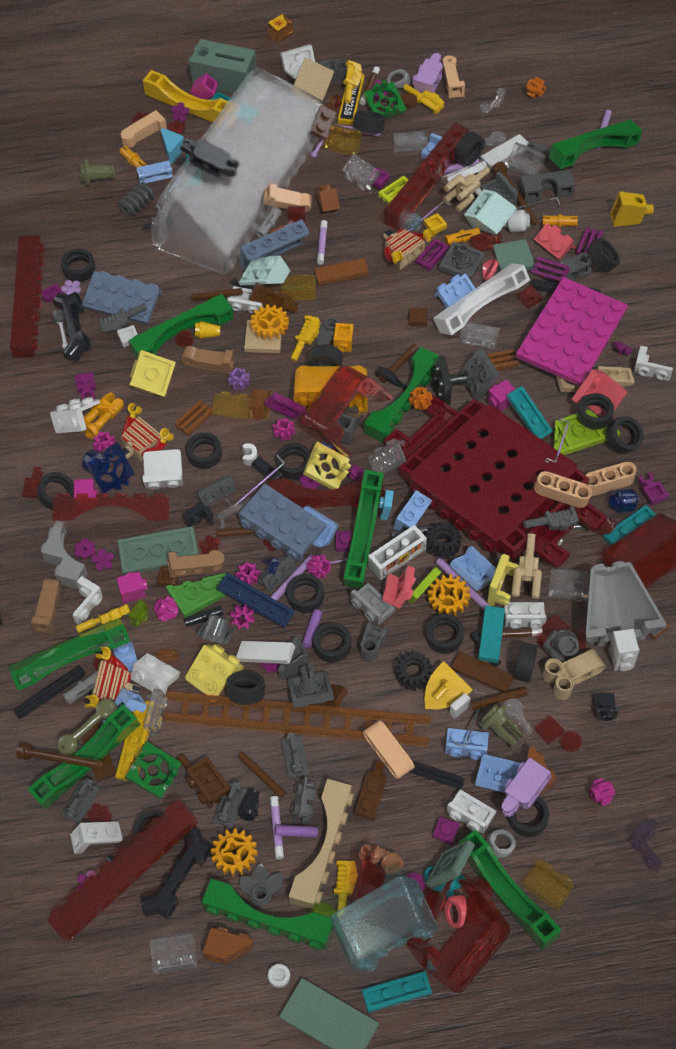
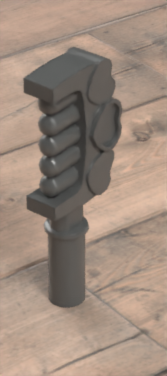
[99,303,148,334]
[523,506,579,531]

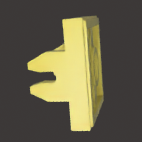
[303,441,351,492]
[487,554,519,606]

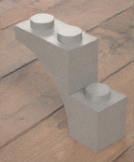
[41,520,87,589]

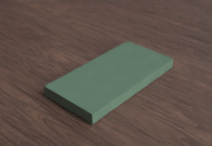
[117,526,198,576]
[279,978,379,1049]

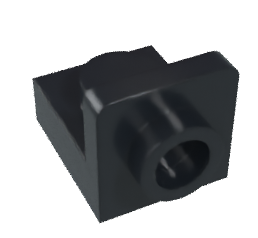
[183,502,214,527]
[593,693,618,721]

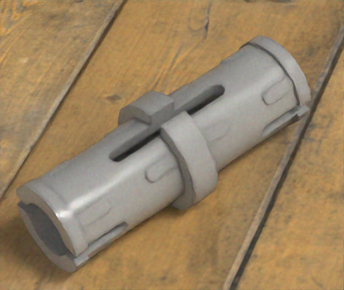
[255,207,282,238]
[62,671,97,705]

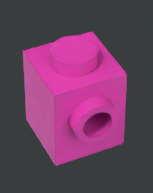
[190,73,218,99]
[488,380,516,411]
[74,479,99,510]
[117,572,148,603]

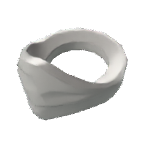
[387,69,411,88]
[486,829,516,858]

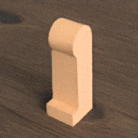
[442,55,465,98]
[121,110,167,148]
[263,183,312,212]

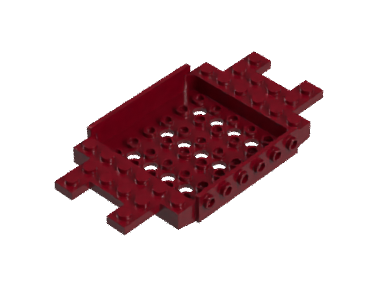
[384,395,607,570]

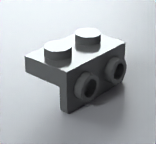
[481,171,518,205]

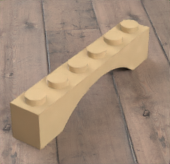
[289,779,355,911]

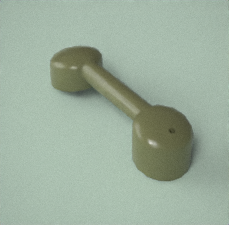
[57,699,118,756]

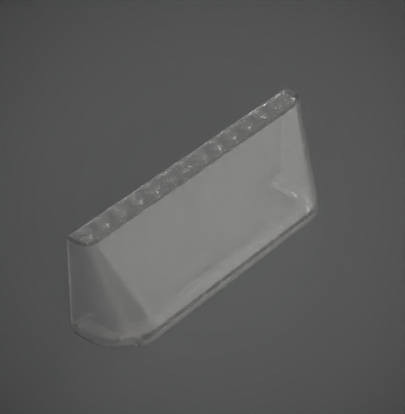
[151,67,335,275]

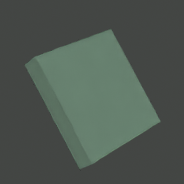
[492,239,535,271]
[426,840,475,889]

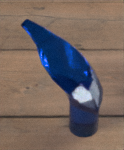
[262,557,280,575]

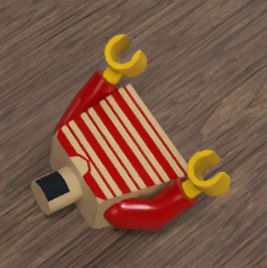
[383,228,435,270]
[118,403,174,461]
[85,647,141,709]

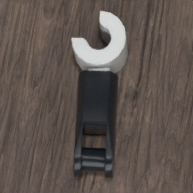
[242,443,284,486]

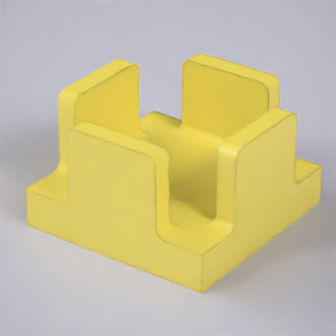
[129,350,176,397]

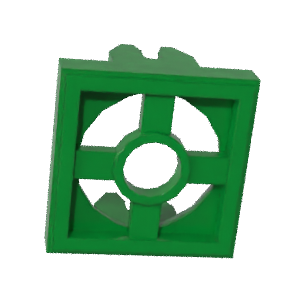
[363,80,407,119]
[124,741,181,799]

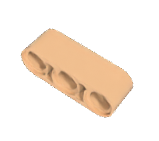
[586,462,637,496]
[534,471,592,508]
[363,720,415,780]

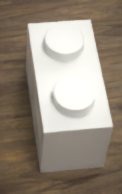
[608,629,639,671]

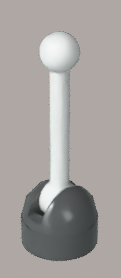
[52,310,68,349]

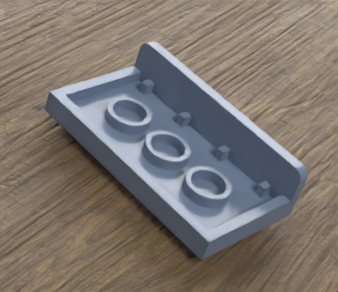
[239,219,309,271]
[83,271,162,325]
[239,484,326,562]

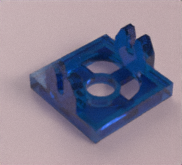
[85,442,135,494]

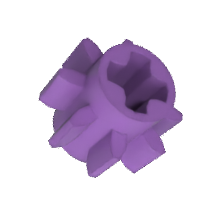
[228,368,250,391]

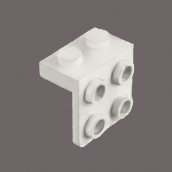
[280,44,317,80]
[50,397,100,433]
[143,449,183,490]

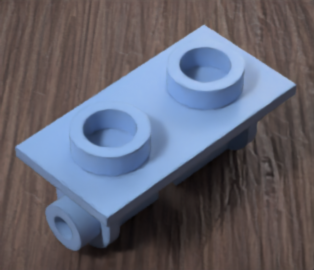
[137,161,173,184]

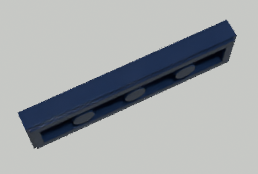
[217,573,295,629]

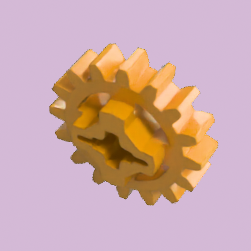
[250,304,289,340]
[428,574,471,616]
[211,829,258,876]

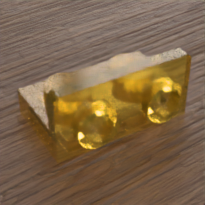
[324,124,362,157]
[281,275,316,300]
[212,391,253,421]
[522,859,574,911]

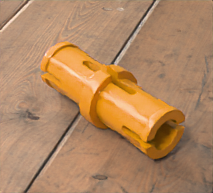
[119,145,147,169]
[542,214,578,228]
[445,227,481,246]

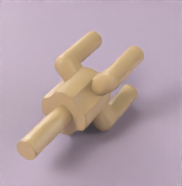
[443,167,490,212]
[511,534,542,599]

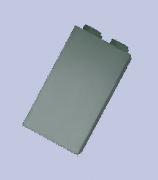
[188,39,257,97]

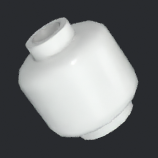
[504,209,530,233]

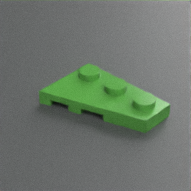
[165,573,226,618]

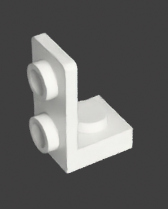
[634,346,673,381]
[73,576,103,625]
[70,822,123,854]

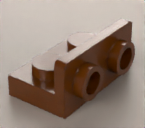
[185,756,231,809]

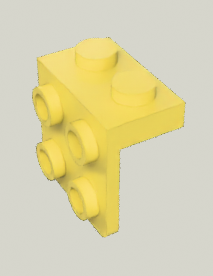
[185,644,245,699]

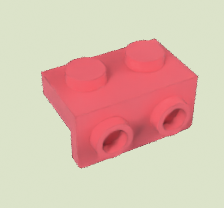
[534,223,576,260]
[382,565,416,609]

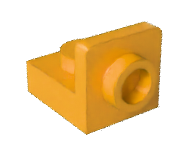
[334,323,354,352]

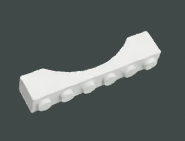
[433,263,530,335]

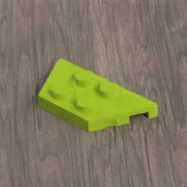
[554,410,620,455]

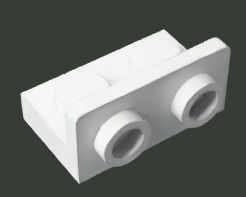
[504,602,546,629]

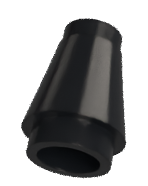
[238,788,260,821]

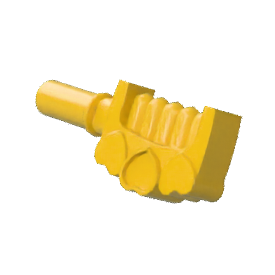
[343,60,363,104]
[403,84,444,115]
[290,315,321,362]
[75,603,130,633]
[334,860,358,922]

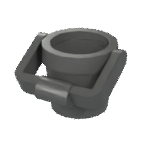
[197,614,234,645]
[543,629,579,663]

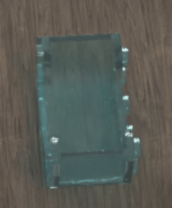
[330,876,439,972]

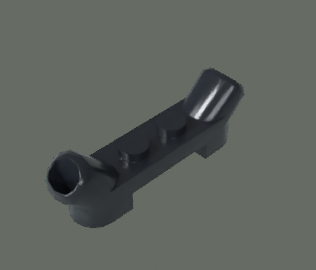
[53,292,91,362]
[141,828,213,919]

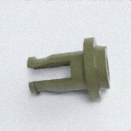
[78,159,115,186]
[478,704,525,749]

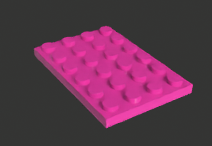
[516,277,628,386]

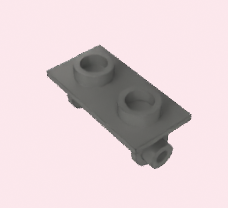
[195,475,236,506]
[258,555,297,593]
[281,733,309,778]
[291,777,317,824]
[61,778,100,824]
[213,781,247,828]

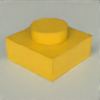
[423,213,447,234]

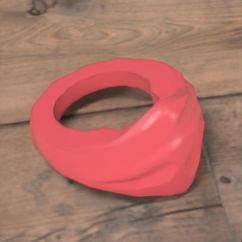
[482,259,499,281]
[444,895,467,928]

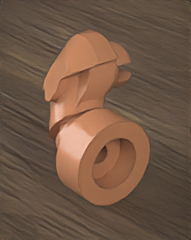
[359,844,404,875]

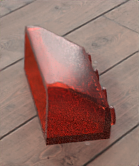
[601,513,676,589]

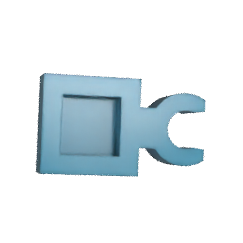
[379,490,394,521]

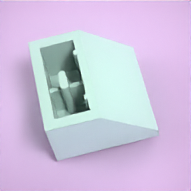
[464,189,517,234]
[239,256,290,285]

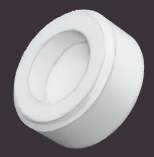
[268,964,290,988]

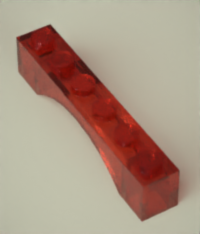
[269,476,384,508]
[53,493,169,521]

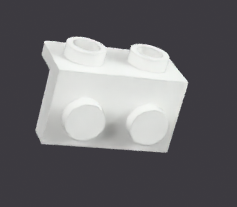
[227,286,265,314]
[131,653,180,697]
[447,789,496,834]

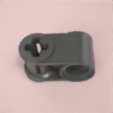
[319,59,347,82]
[558,253,592,281]
[360,622,388,662]

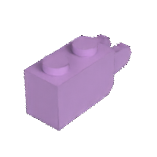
[412,53,443,93]
[501,757,551,817]

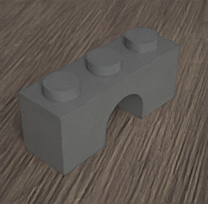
[520,169,575,203]

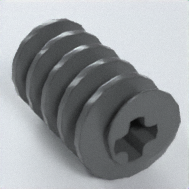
[117,182,155,216]

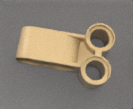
[543,649,606,700]

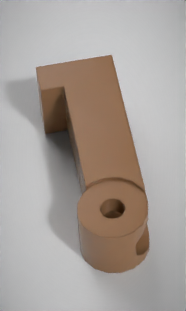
[181,346,235,374]
[167,550,224,578]
[31,578,61,634]

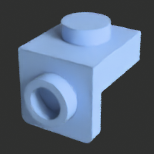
[113,642,137,673]

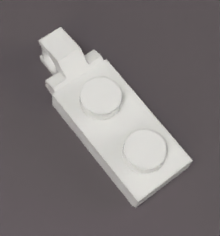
[441,161,487,184]

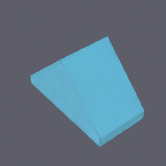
[160,128,184,164]

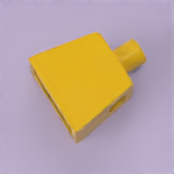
[610,192,654,227]

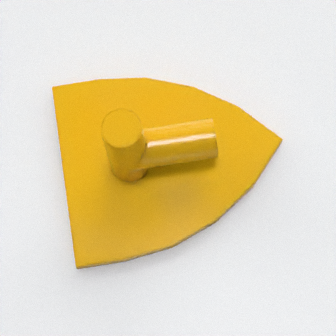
[424,661,473,710]

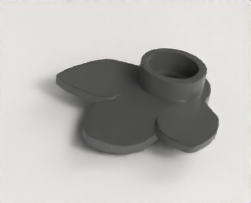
[316,317,340,345]
[240,864,283,906]

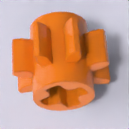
[526,77,546,99]
[409,387,433,410]

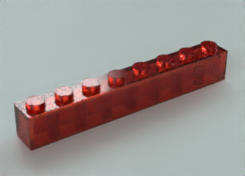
[384,123,469,230]
[10,236,45,358]
[47,800,199,943]

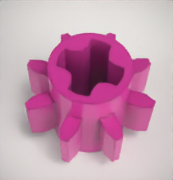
[273,418,296,442]
[93,432,116,455]
[307,555,331,578]
[236,562,260,585]
[154,596,179,622]
[230,604,255,630]
[589,778,615,806]

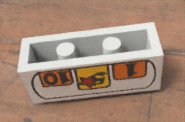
[368,525,427,580]

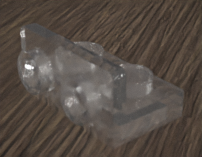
[342,154,381,193]
[460,322,500,349]

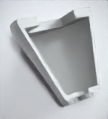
[586,561,666,647]

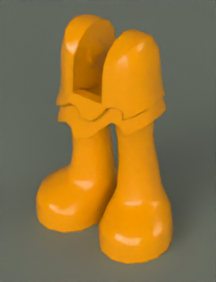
[79,392,124,440]

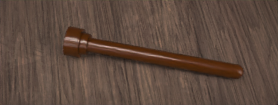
[492,161,538,225]
[16,743,104,769]

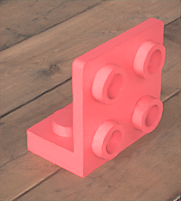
[572,369,628,417]

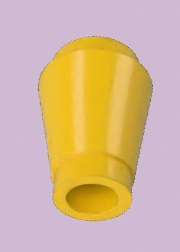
[194,321,220,339]

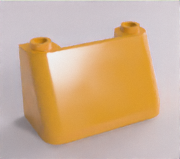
[294,365,368,413]

